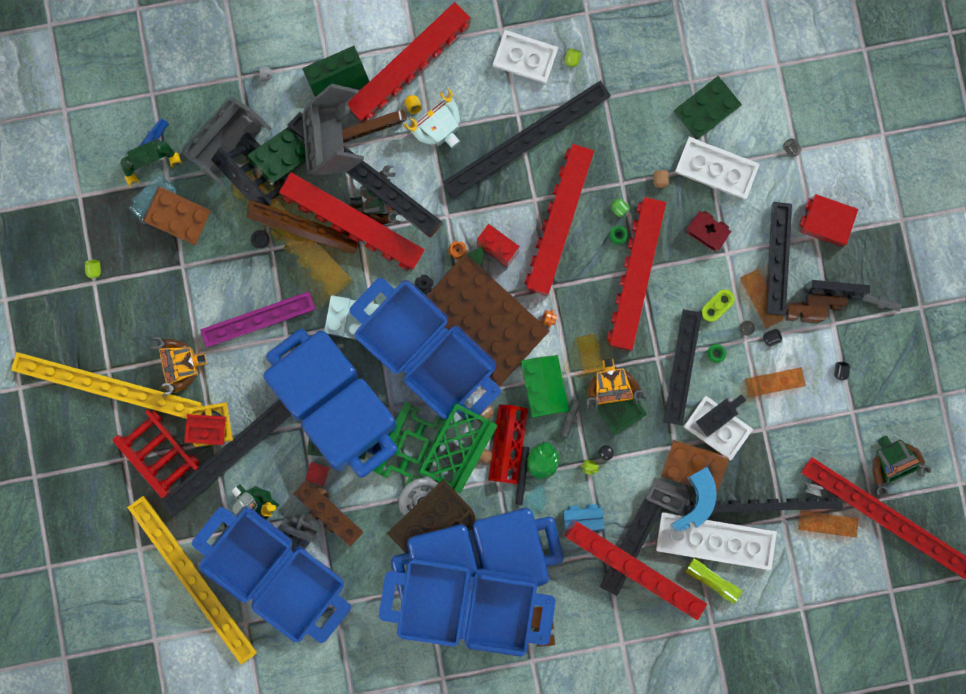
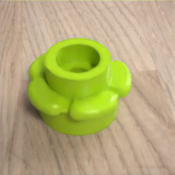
[581,459,599,475]

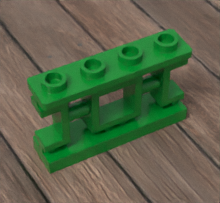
[373,401,448,488]

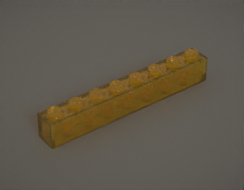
[231,171,353,296]

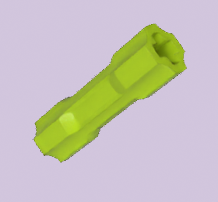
[684,558,743,604]

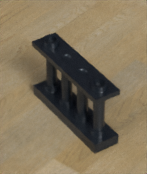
[211,132,289,207]

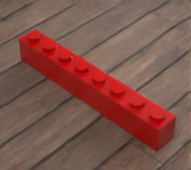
[348,2,471,123]
[524,144,594,297]
[279,173,425,271]
[606,197,666,352]
[563,520,708,621]

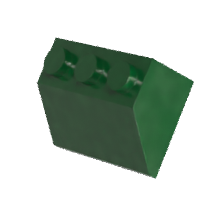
[302,46,370,97]

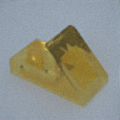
[576,333,603,375]

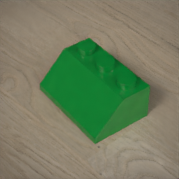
[521,355,569,419]

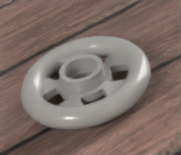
[398,478,438,515]

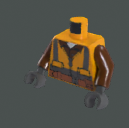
[150,337,207,397]
[586,359,646,410]

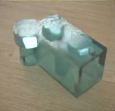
[129,174,177,227]

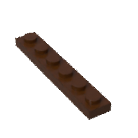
[247,200,357,254]

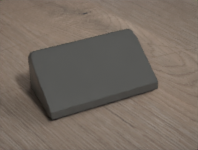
[645,478,689,515]

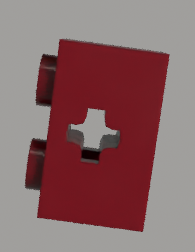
[685,211,732,253]

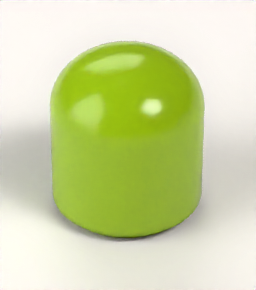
[564,48,582,67]
[84,260,101,279]

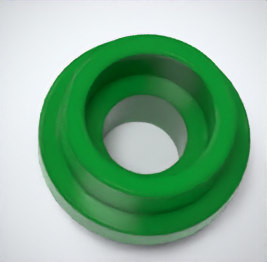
[609,226,628,245]
[707,344,726,363]

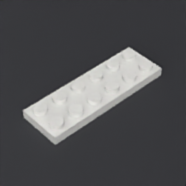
[655,512,777,570]

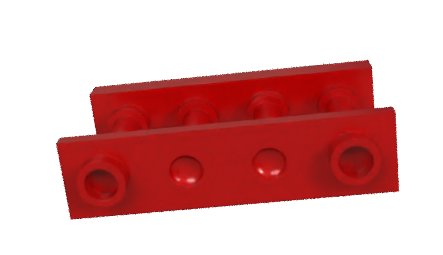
[112,409,200,499]

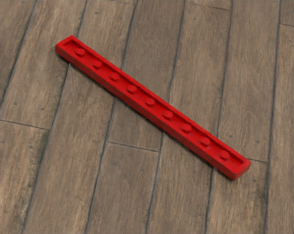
[800,457,966,579]

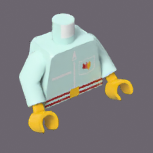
[403,88,460,148]

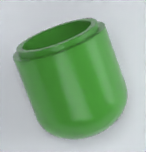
[611,198,630,218]

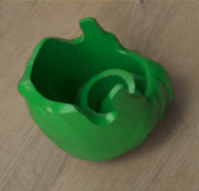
[527,442,559,479]

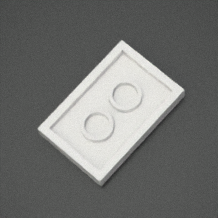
[493,30,558,84]
[683,396,753,461]

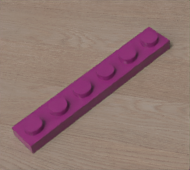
[200,291,316,348]

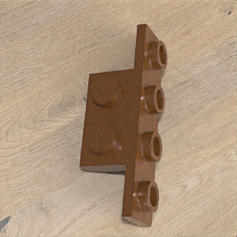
[293,480,363,547]

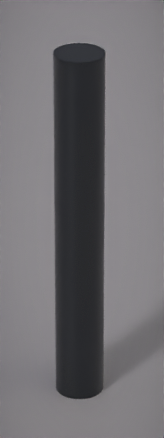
[515,447,530,505]

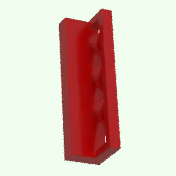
[488,404,528,485]

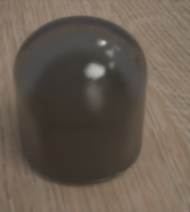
[782,138,802,158]
[738,321,755,336]

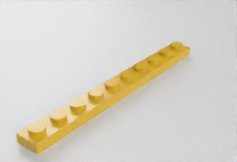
[11,352,202,419]
[127,496,258,665]

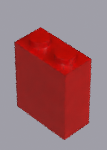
[799,194,859,248]
[477,223,520,269]

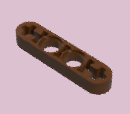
[342,110,407,143]

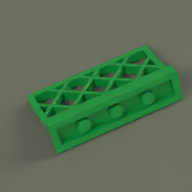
[418,403,497,494]

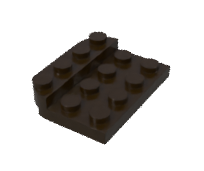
[387,479,475,553]

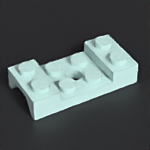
[325,295,379,340]

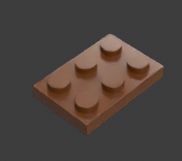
[143,186,211,245]
[661,440,729,492]

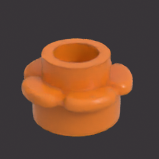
[448,241,467,260]
[542,309,557,328]

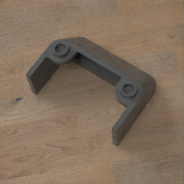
[303,84,364,176]
[183,98,272,185]

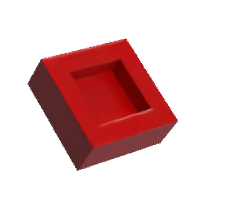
[305,462,330,486]

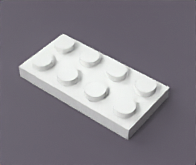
[675,137,760,200]

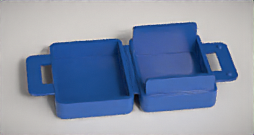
[349,278,501,423]
[263,329,398,478]
[192,506,351,643]
[391,507,564,601]
[379,558,556,657]

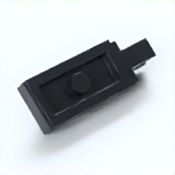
[696,394,746,437]

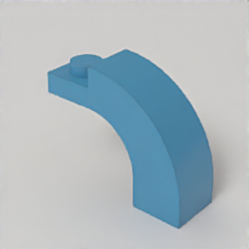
[670,467,717,532]

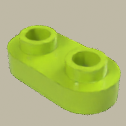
[701,289,735,322]

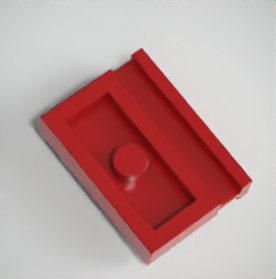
[184,414,227,445]

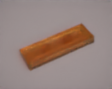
[740,269,784,329]
[745,367,806,398]
[798,511,859,538]

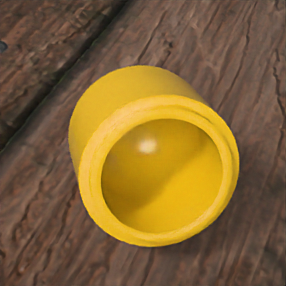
[404,95,422,114]

